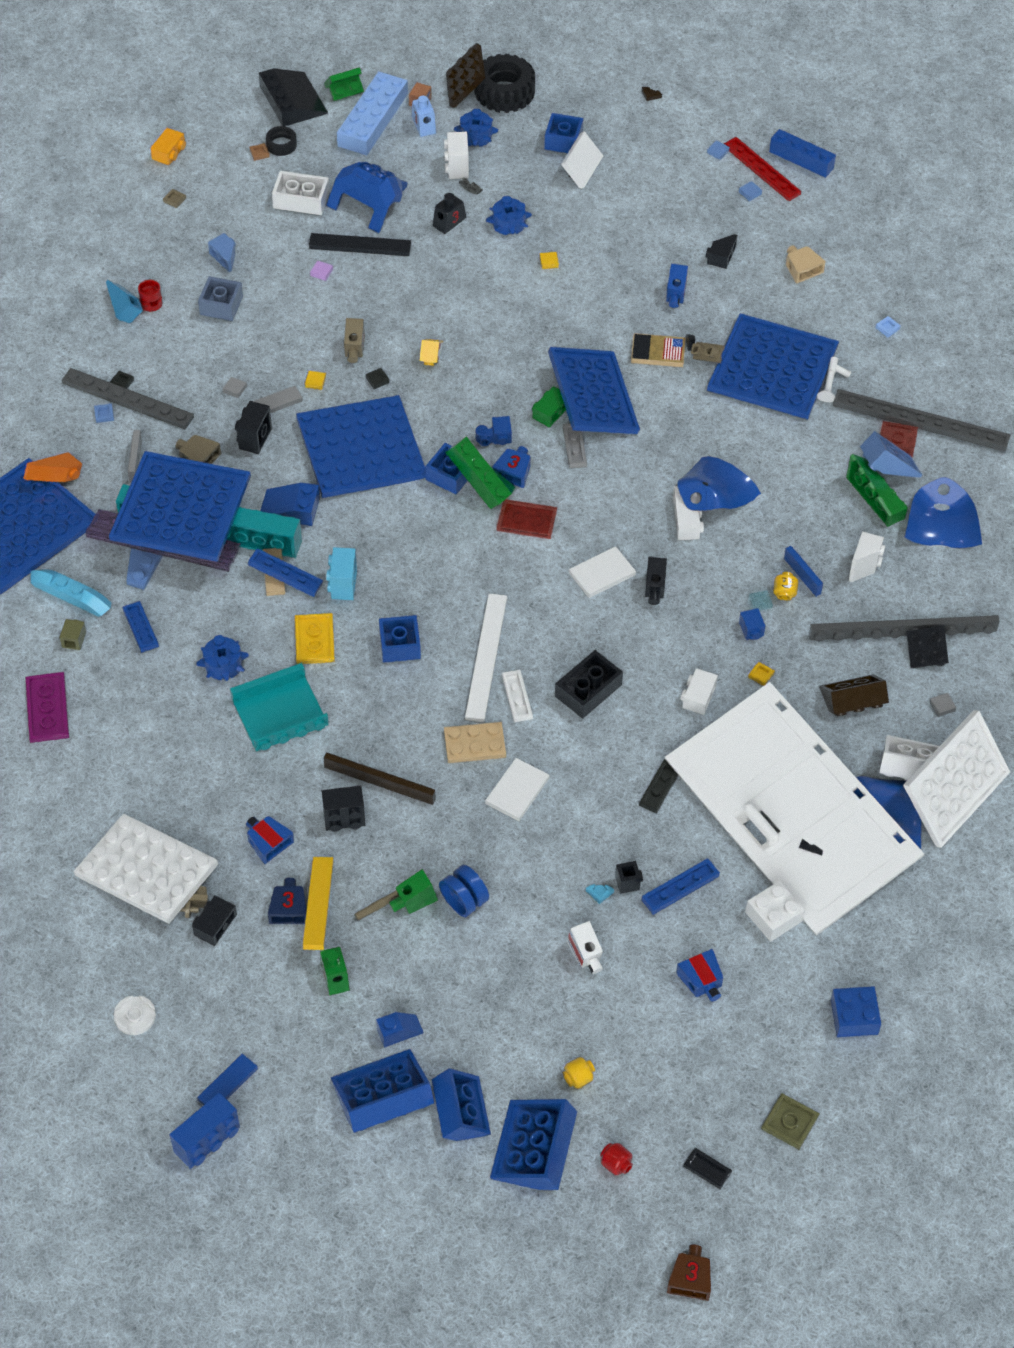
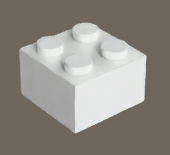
[444,132,469,179]
[745,881,805,942]

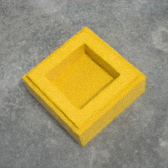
[540,252,559,269]
[305,371,326,390]
[748,662,775,686]

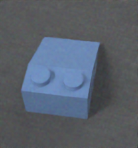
[860,431,922,478]

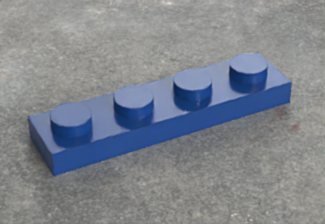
[248,548,323,597]
[641,858,720,915]

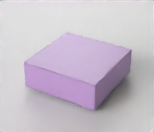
[310,261,333,281]

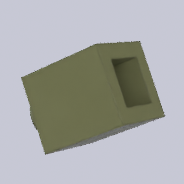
[59,619,86,650]

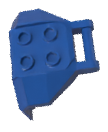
[326,162,408,234]

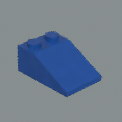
[260,483,320,526]

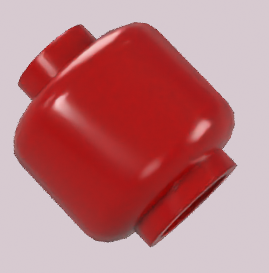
[600,1143,633,1175]

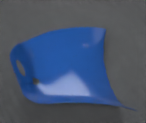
[678,456,761,511]
[904,477,982,548]
[854,776,922,849]

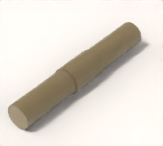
[354,891,398,921]

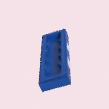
[122,601,159,653]

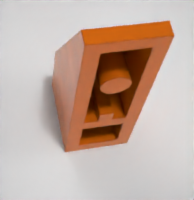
[23,452,82,482]

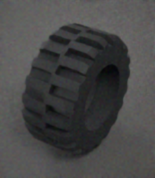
[474,54,535,113]

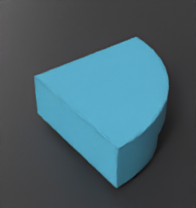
[586,884,614,904]

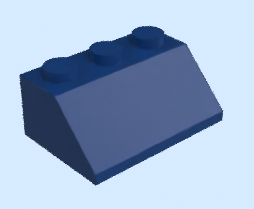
[431,1068,491,1141]

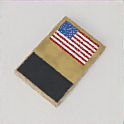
[631,333,686,367]

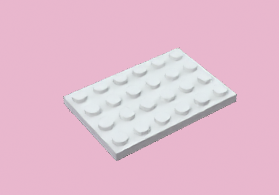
[903,710,1010,848]
[73,814,218,924]

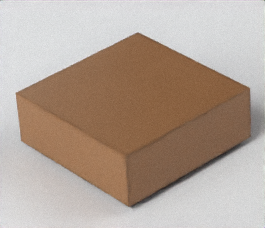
[249,143,270,161]

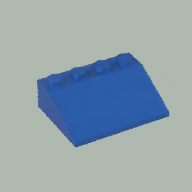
[331,1049,434,1133]
[490,1099,578,1190]

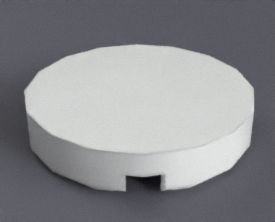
[114,996,156,1035]

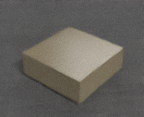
[163,189,186,208]

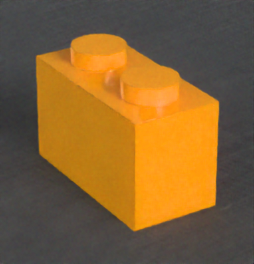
[150,128,186,165]

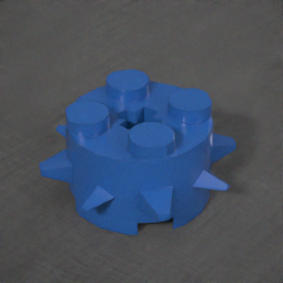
[454,109,498,147]
[486,196,532,235]
[196,635,249,681]

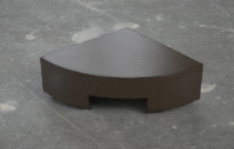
[641,87,662,101]

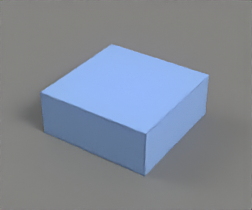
[876,316,901,337]

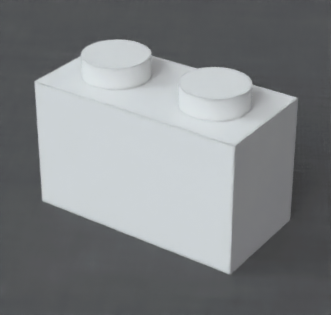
[681,668,718,715]

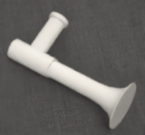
[817,357,851,403]

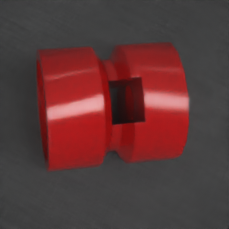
[138,280,163,312]

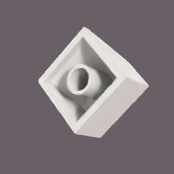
[848,531,886,582]

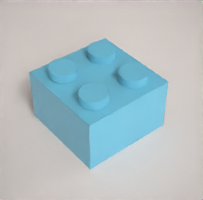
[326,547,357,600]

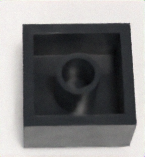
[235,401,272,454]
[321,785,366,832]

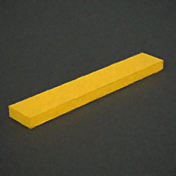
[303,857,334,950]

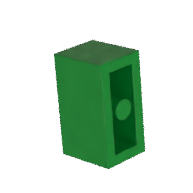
[532,386,566,428]

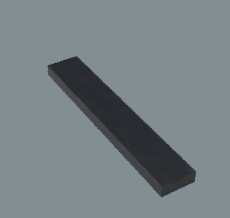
[309,233,411,256]

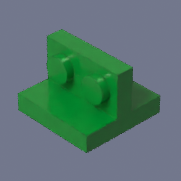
[324,67,364,101]

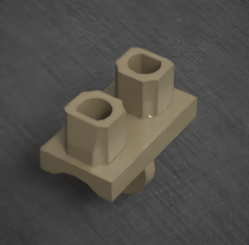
[691,342,725,363]
[179,886,209,918]

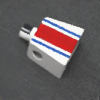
[567,921,603,974]

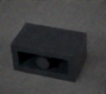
[192,895,237,946]

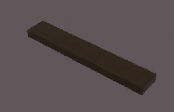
[323,753,436,805]

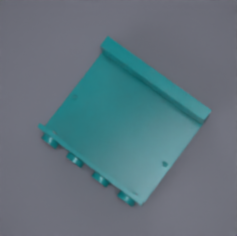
[230,663,329,752]

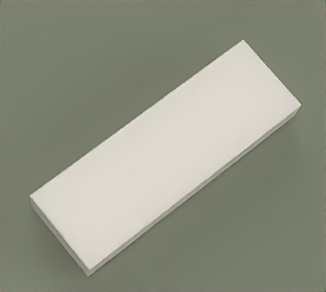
[502,670,533,722]

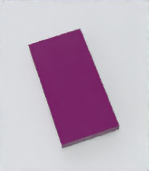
[25,672,69,743]

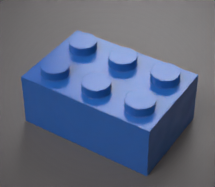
[169,1092,240,1169]

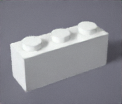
[673,486,704,540]

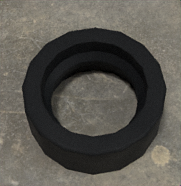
[266,126,297,156]

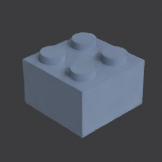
[198,276,243,321]

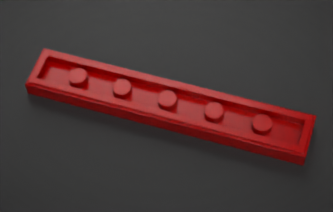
[724,137,801,201]

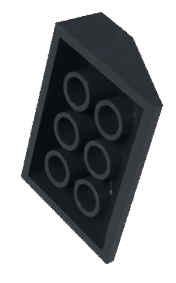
[259,68,328,126]

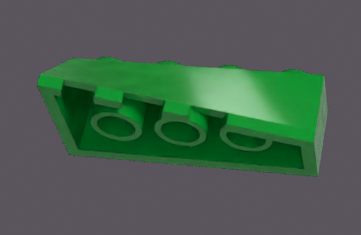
[445,436,516,509]
[846,454,908,527]

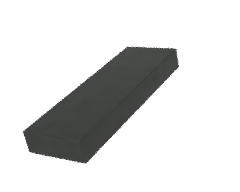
[639,759,678,813]

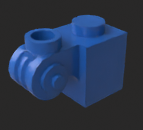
[475,416,512,446]

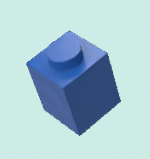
[739,608,766,640]

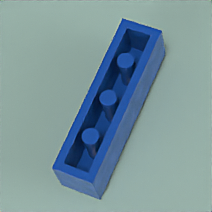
[769,129,836,178]

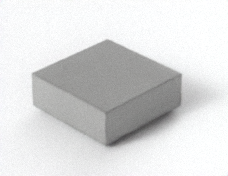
[223,377,247,398]
[930,693,957,717]

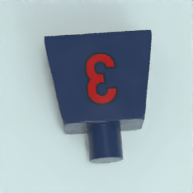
[268,877,307,924]

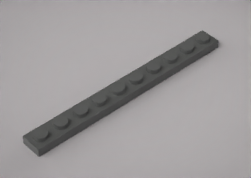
[833,389,1011,452]
[809,615,1000,642]

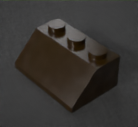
[819,674,889,716]

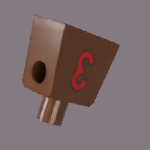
[667,1244,711,1301]

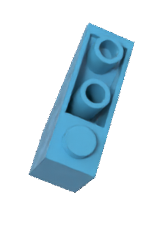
[106,280,143,323]

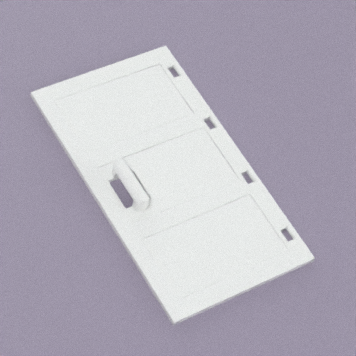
[665,682,924,935]

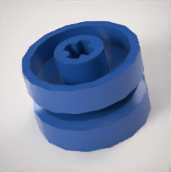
[439,864,489,918]

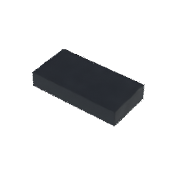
[683,1148,732,1190]

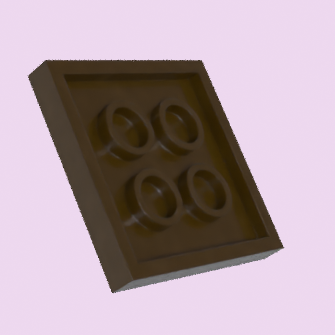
[446,43,485,108]

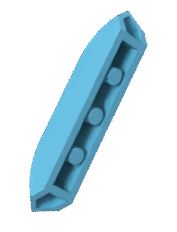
[31,569,112,617]

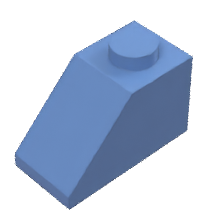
[208,233,236,272]

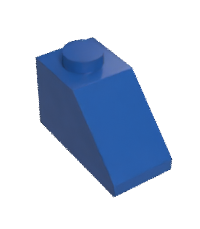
[376,1012,424,1048]

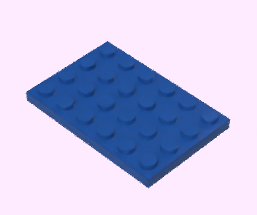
[548,347,640,434]

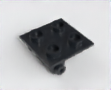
[906,626,949,668]

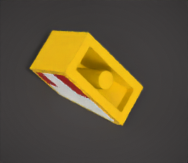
[419,339,443,366]

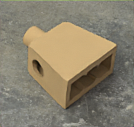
[786,245,826,284]

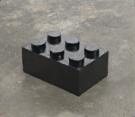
[555,650,623,719]

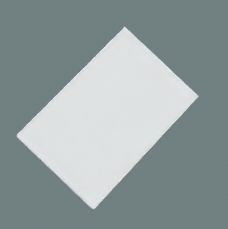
[561,131,603,188]
[569,546,636,598]
[485,758,550,821]

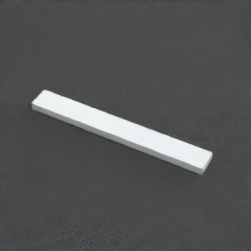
[465,594,507,722]

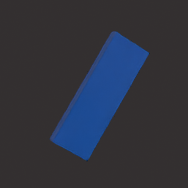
[784,546,823,597]
[197,1053,258,1105]

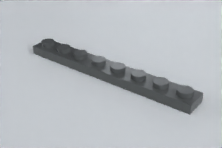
[62,368,194,430]

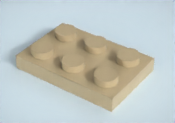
[444,722,506,763]

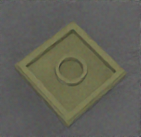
[761,1093,820,1150]

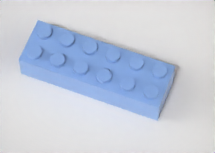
[337,71,408,155]

